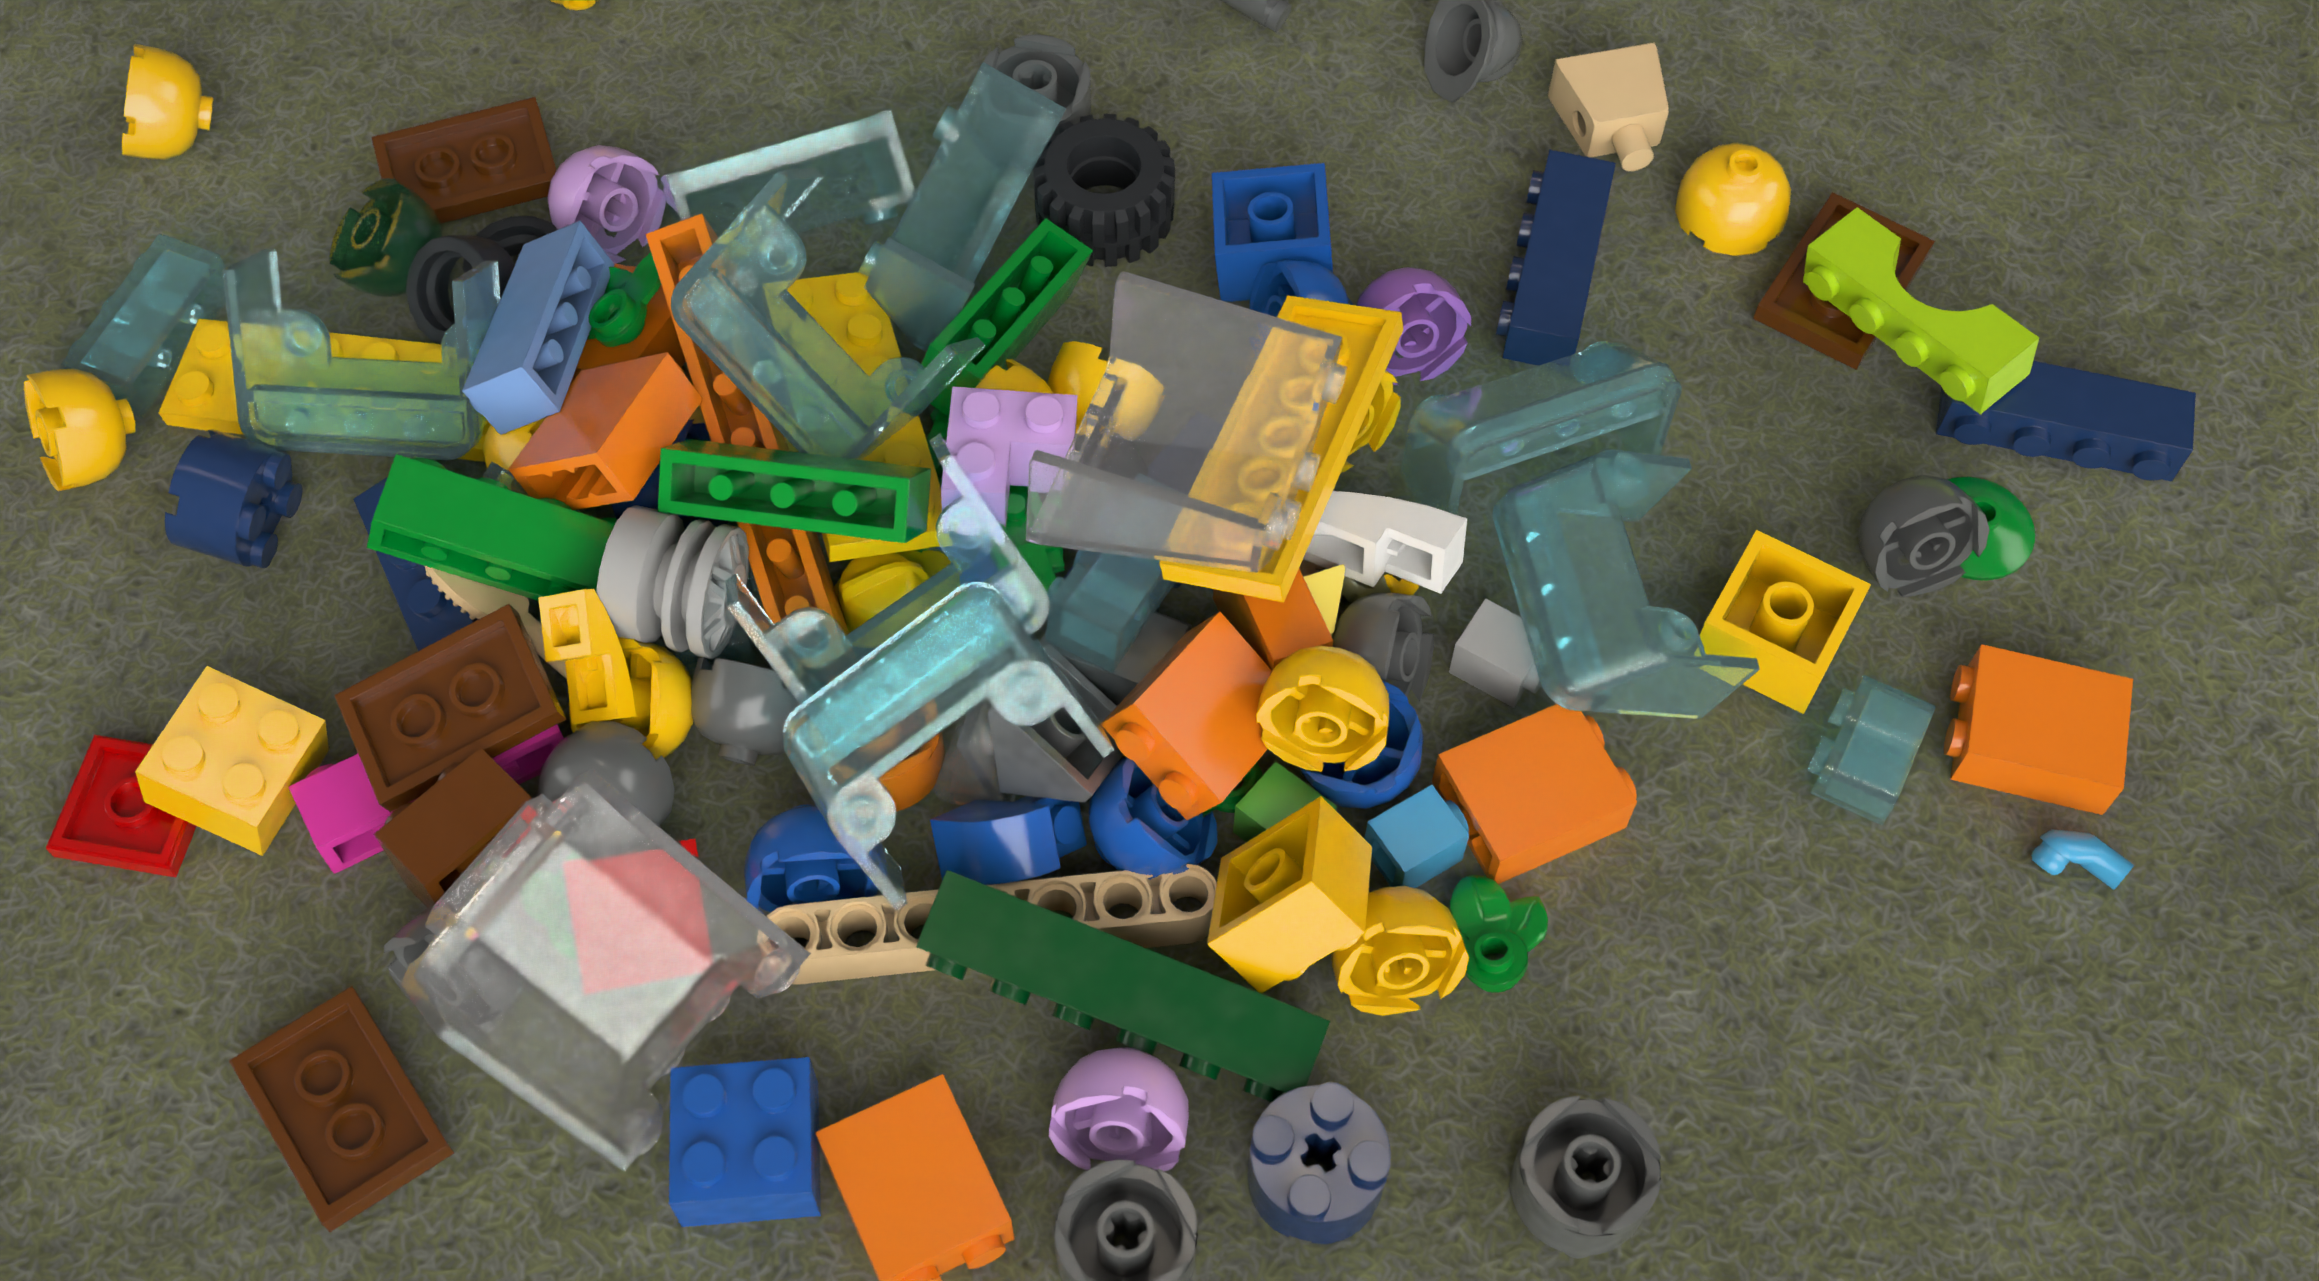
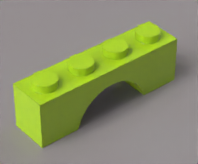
[1803,207,2039,415]

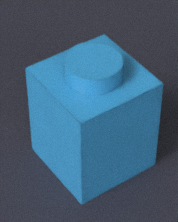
[1364,785,1469,888]

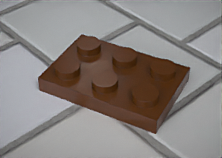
[371,97,557,234]
[1753,192,1935,370]
[334,604,566,812]
[229,986,454,1232]

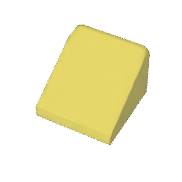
[1304,564,1345,636]

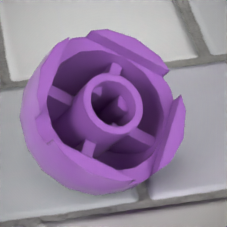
[1356,267,1471,385]

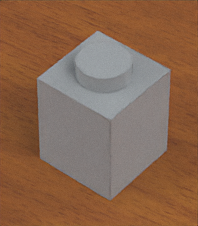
[1449,598,1553,708]

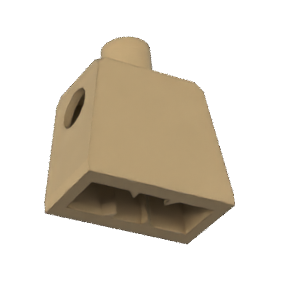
[1548,43,1668,171]

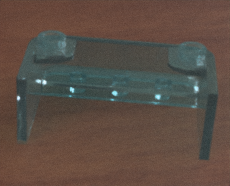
[859,62,1066,352]
[658,109,918,266]
[671,168,985,460]
[222,249,500,460]
[1400,341,1682,515]
[725,434,1050,750]
[1492,449,1760,719]
[783,582,1114,911]

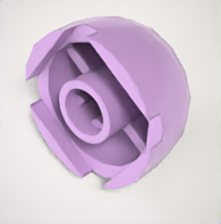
[547,145,666,264]
[1049,1047,1189,1171]

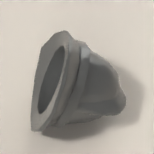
[1424,0,1522,103]

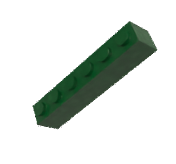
[916,870,1330,1102]

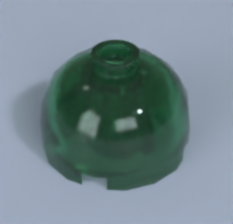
[329,178,442,297]

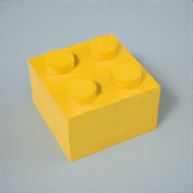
[1690,530,1871,714]
[135,666,329,856]
[1207,796,1372,994]

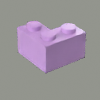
[941,387,1078,536]

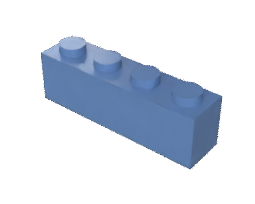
[462,220,615,435]

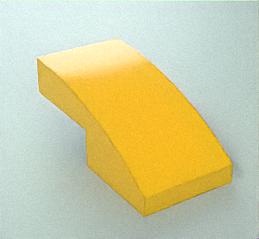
[538,589,637,725]

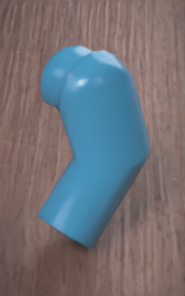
[2031,829,2134,890]

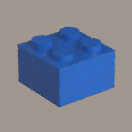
[1212,163,1333,303]
[669,1057,821,1227]

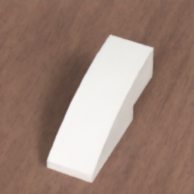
[1303,491,1467,594]

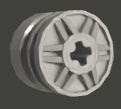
[596,505,749,659]

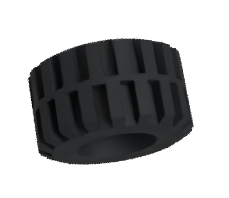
[1033,114,1175,267]

